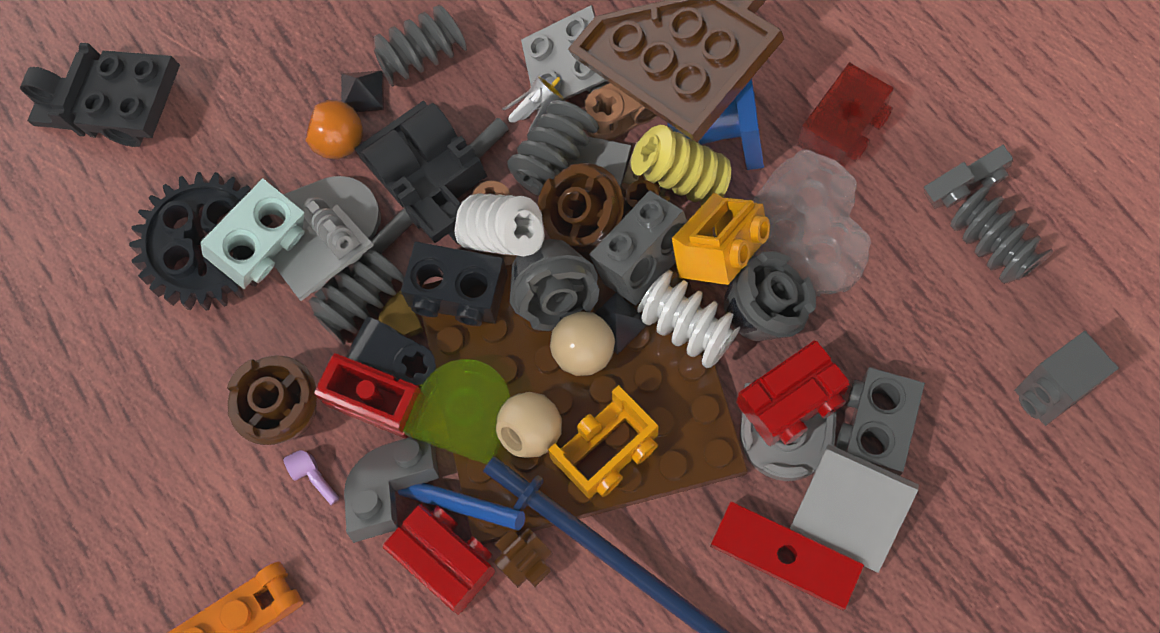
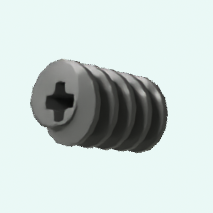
[374,5,467,87]
[507,100,599,196]
[950,184,1053,284]
[309,249,405,345]

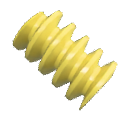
[631,125,732,206]

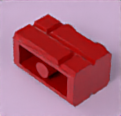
[736,340,850,447]
[314,353,427,439]
[382,504,496,615]

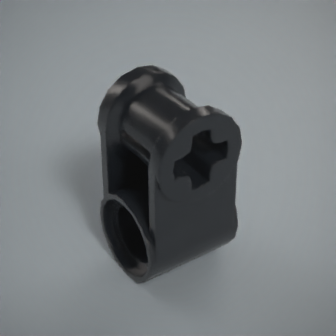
[345,317,436,388]

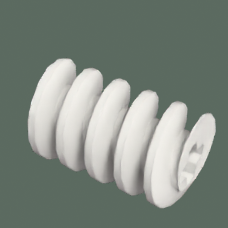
[454,193,545,257]
[637,270,740,368]

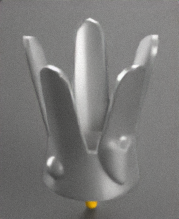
[502,76,564,132]

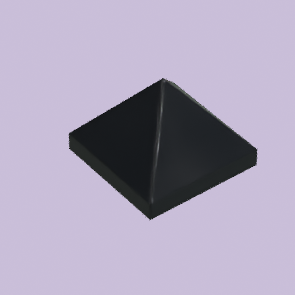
[341,70,384,112]
[594,292,647,355]

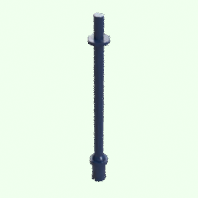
[483,456,730,633]

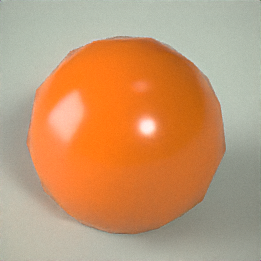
[305,100,363,160]

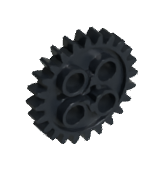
[129,172,273,311]

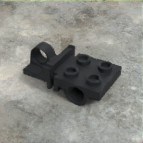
[20,43,180,147]
[355,100,487,245]

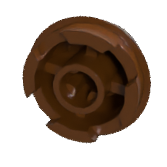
[538,163,626,253]
[227,355,317,445]

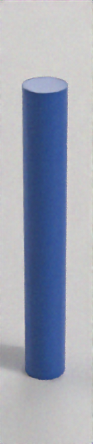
[398,483,525,530]

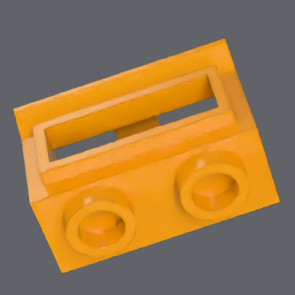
[672,193,770,285]
[548,385,658,499]

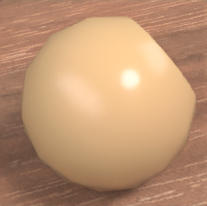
[550,312,615,376]
[496,392,562,458]

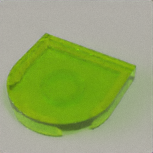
[403,359,511,465]

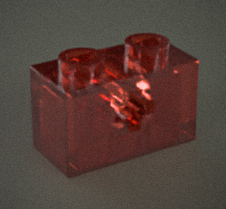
[797,62,894,172]

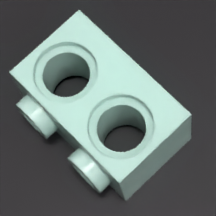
[201,178,305,289]

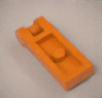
[168,561,304,633]

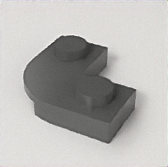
[924,144,1013,209]
[344,432,439,543]

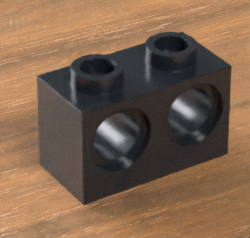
[401,241,508,326]

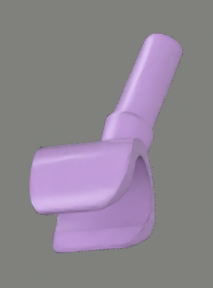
[283,450,339,505]

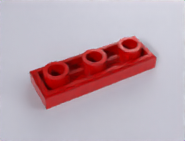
[710,501,864,611]

